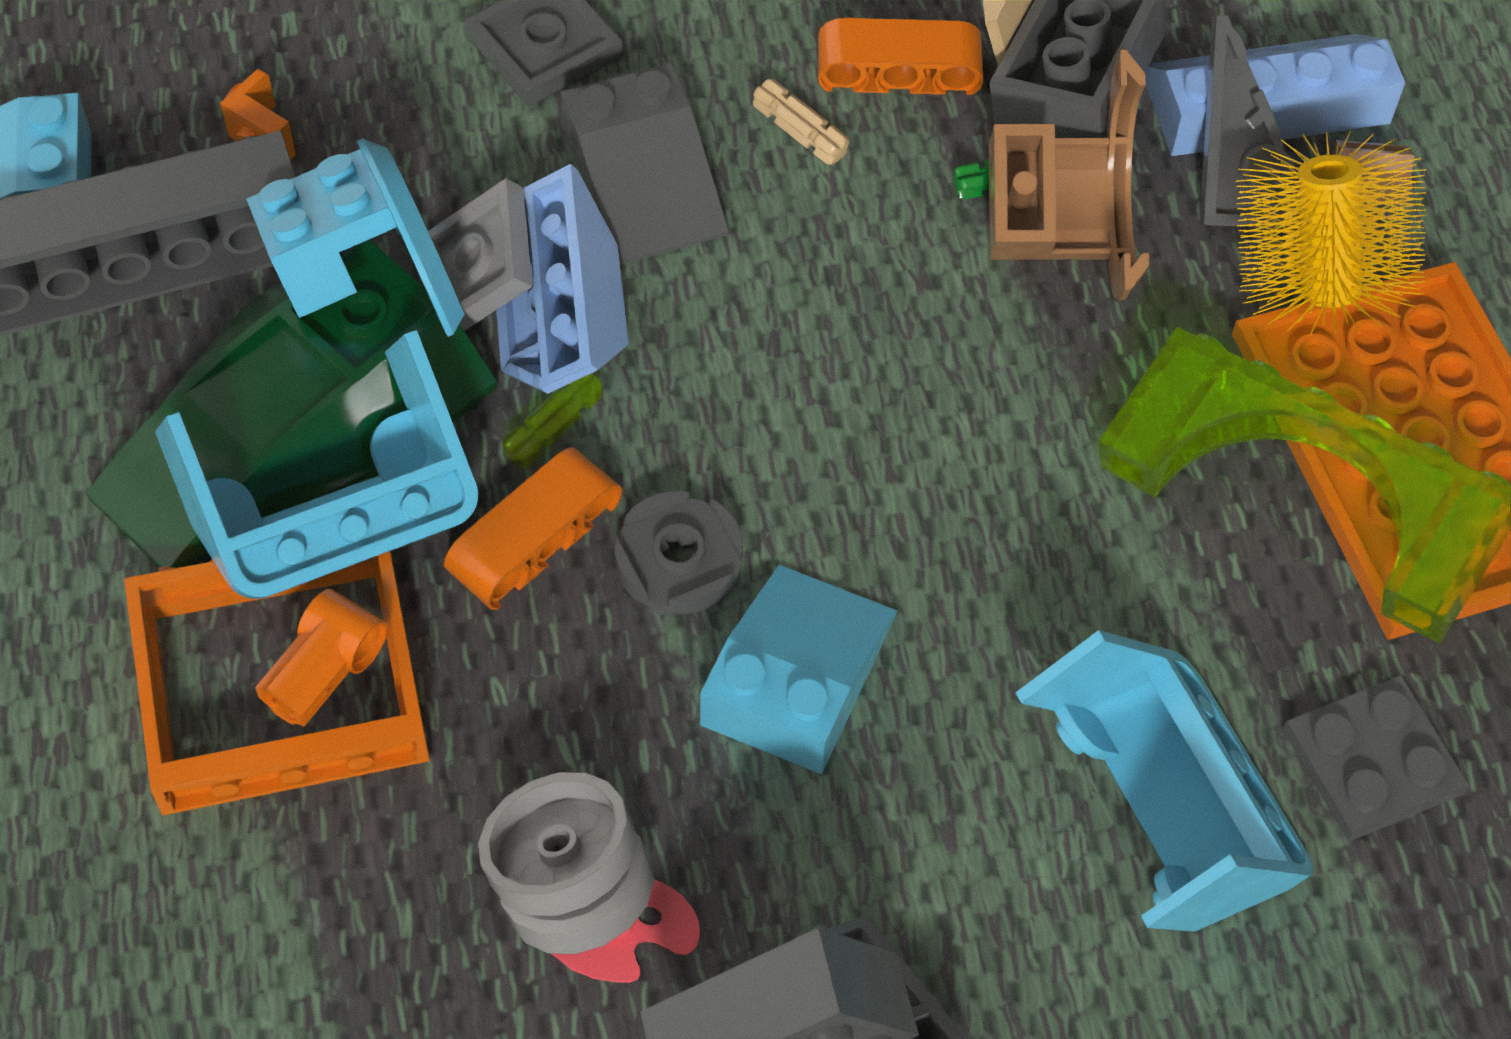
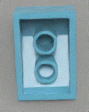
[0,93,92,199]
[700,565,897,775]

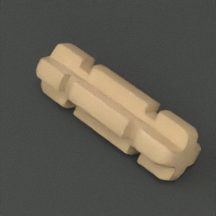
[753,79,850,165]

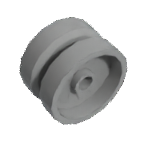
[478,772,654,954]

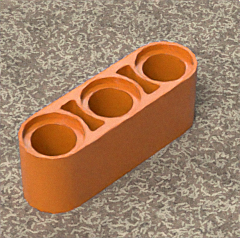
[818,18,983,95]
[444,447,623,610]

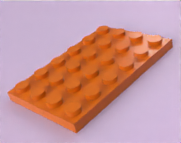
[1232,262,1511,640]

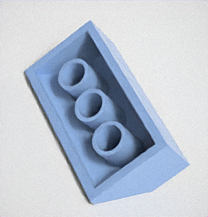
[1145,34,1405,156]

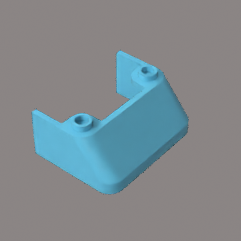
[155,330,478,599]
[1016,630,1314,932]

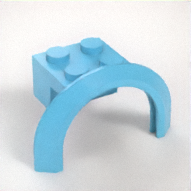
[246,138,464,337]

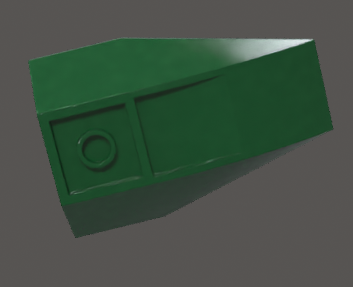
[86,240,497,568]

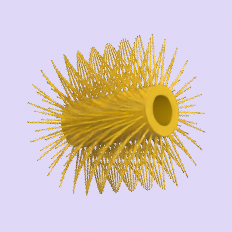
[1236,131,1426,336]

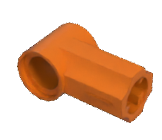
[255,589,388,727]

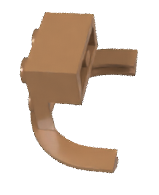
[989,50,1149,301]

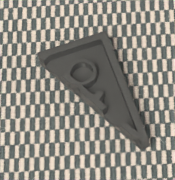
[1200,15,1299,228]

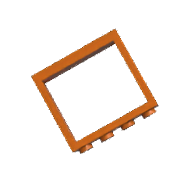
[124,551,430,816]

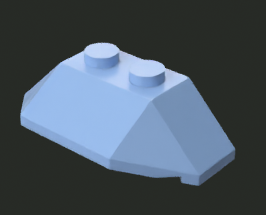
[496,164,629,394]

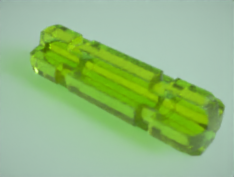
[502,373,603,468]

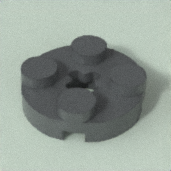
[614,490,743,615]

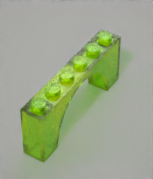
[1098,327,1511,644]

